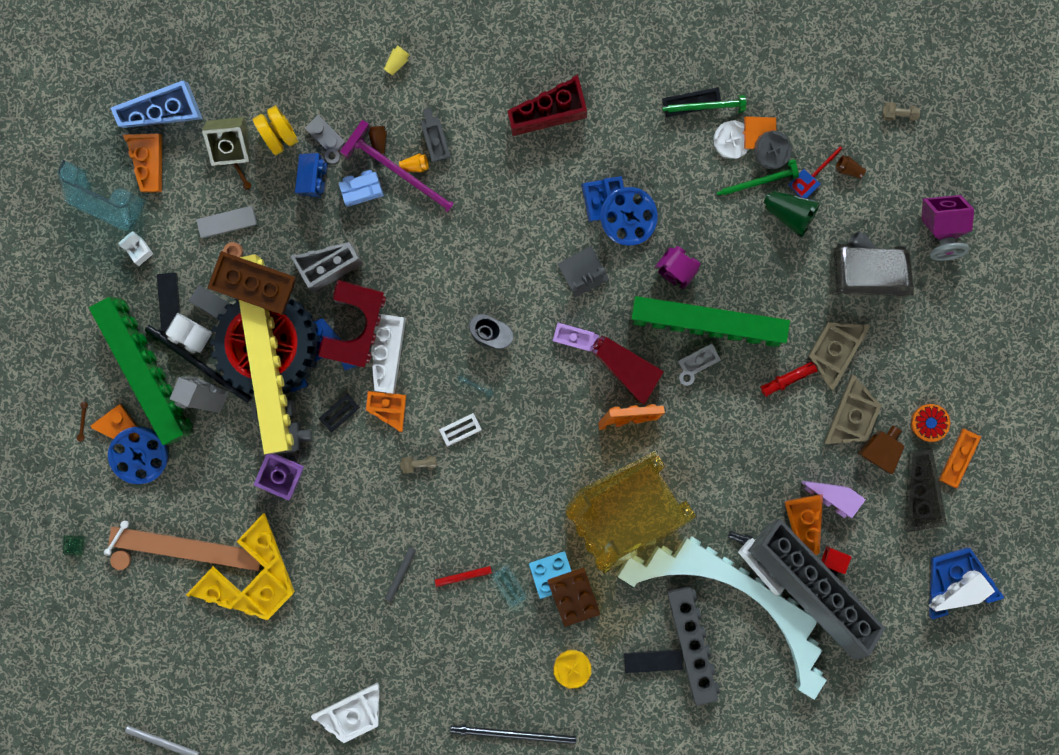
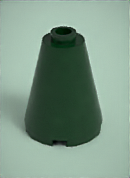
[763,191,820,237]

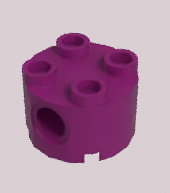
[654,246,701,289]

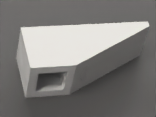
[929,570,995,611]

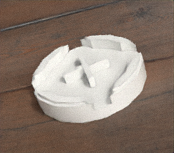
[713,120,749,159]

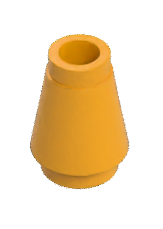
[399,153,429,172]

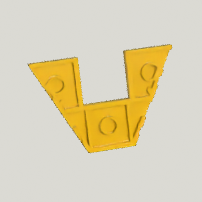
[186,513,295,620]

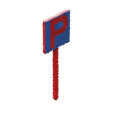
[788,147,842,199]

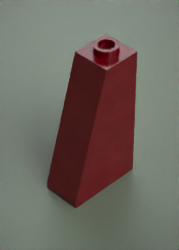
[592,335,664,405]

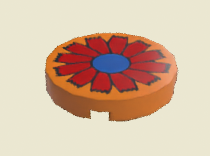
[910,404,951,442]

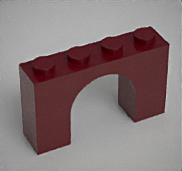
[318,280,386,368]

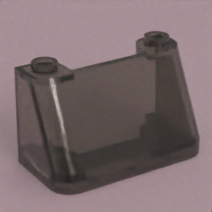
[829,244,914,298]

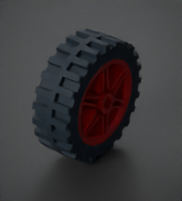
[210,298,321,394]

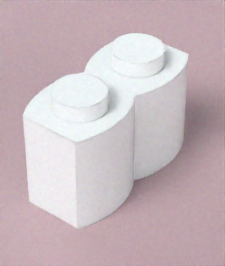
[165,313,212,354]

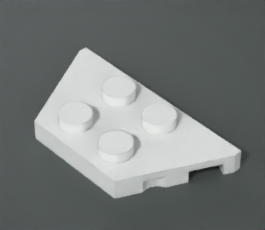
[311,683,379,743]

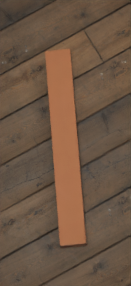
[108,526,261,571]

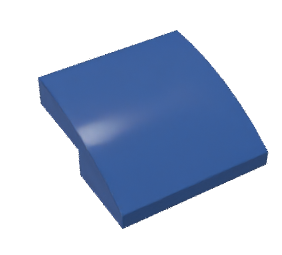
[581,176,629,222]

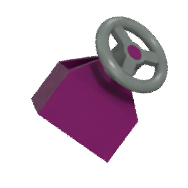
[921,195,974,261]

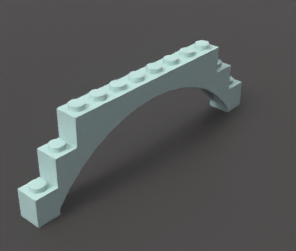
[617,536,827,700]

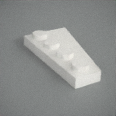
[371,314,406,394]

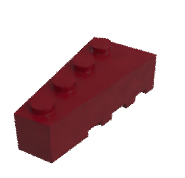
[507,74,587,136]

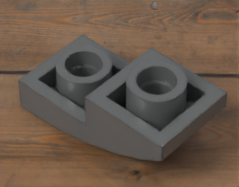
[188,285,230,318]

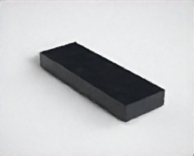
[662,87,721,118]
[157,273,181,331]
[624,649,683,673]

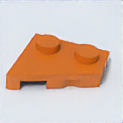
[366,391,407,432]
[91,404,140,442]

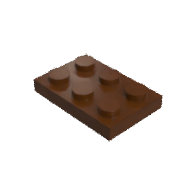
[547,567,601,627]

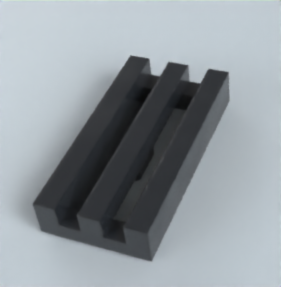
[319,393,360,433]

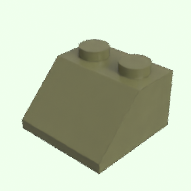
[202,117,250,166]

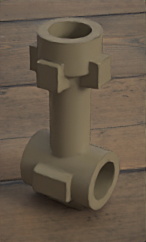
[882,102,920,121]
[400,455,437,473]

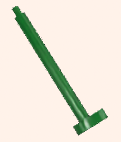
[662,95,746,113]
[716,159,799,196]

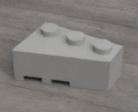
[291,242,363,293]
[170,377,229,413]

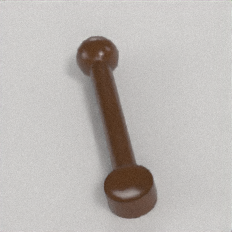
[233,163,251,190]
[77,402,88,441]

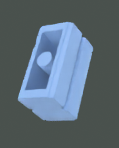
[339,170,384,207]

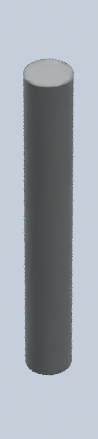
[385,547,416,602]

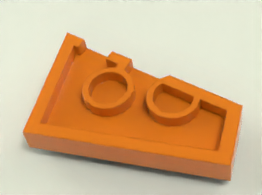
[785,494,823,555]

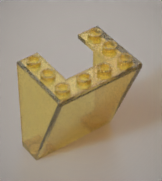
[565,451,696,574]

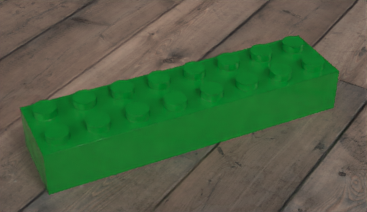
[629,296,790,347]
[88,297,193,445]

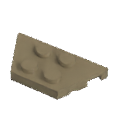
[808,322,870,390]
[823,375,882,444]

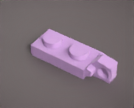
[553,323,599,351]

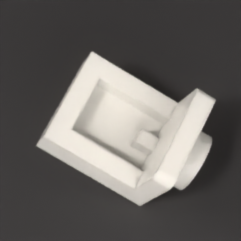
[119,231,153,266]

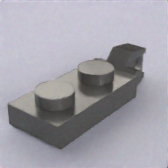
[421,108,451,163]

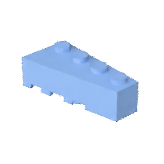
[111,80,202,128]

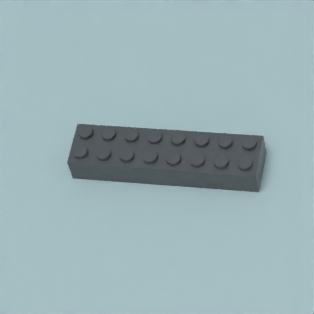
[748,519,885,660]

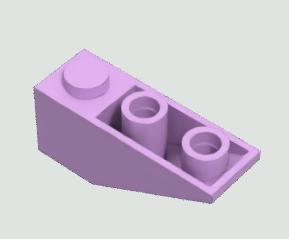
[802,481,866,518]

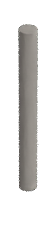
[125,726,200,755]

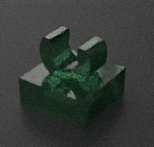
[63,535,85,556]

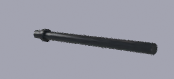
[145,325,252,404]
[450,724,576,744]

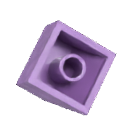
[254,453,304,500]

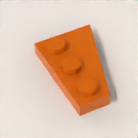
[123,134,162,193]
[598,404,665,430]

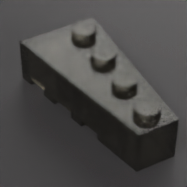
[904,447,947,532]

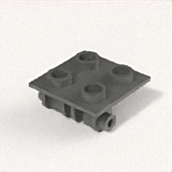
[558,246,609,298]

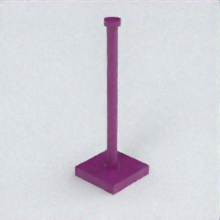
[340,120,454,212]

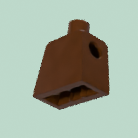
[857,425,904,474]

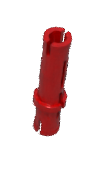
[760,361,817,397]

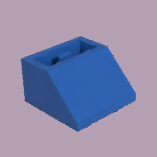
[295,153,328,198]

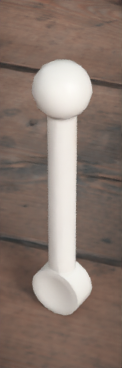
[104,521,129,556]

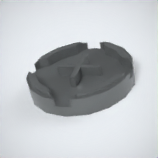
[754,130,792,170]

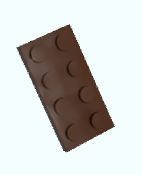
[207,251,297,315]

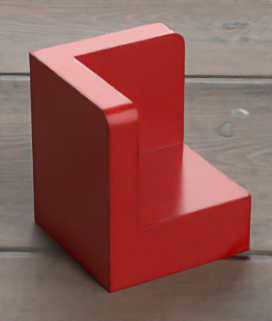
[821,546,852,574]

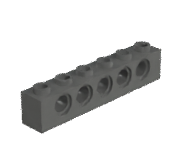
[666,585,720,706]

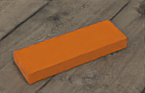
[939,428,981,489]

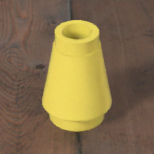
[384,46,410,76]

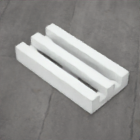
[439,413,482,447]

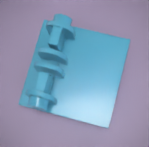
[529,551,571,599]

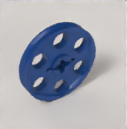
[601,187,658,245]
[108,427,168,484]

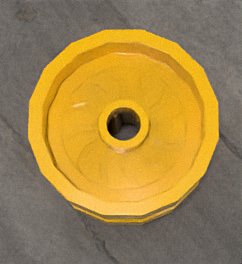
[252,105,299,156]

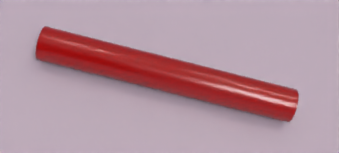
[435,566,492,587]

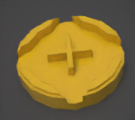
[554,650,591,689]

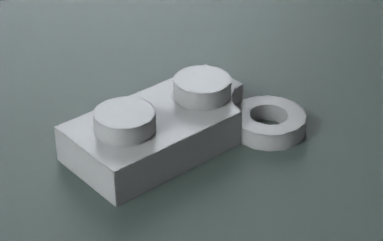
[305,115,346,164]
[677,343,721,386]

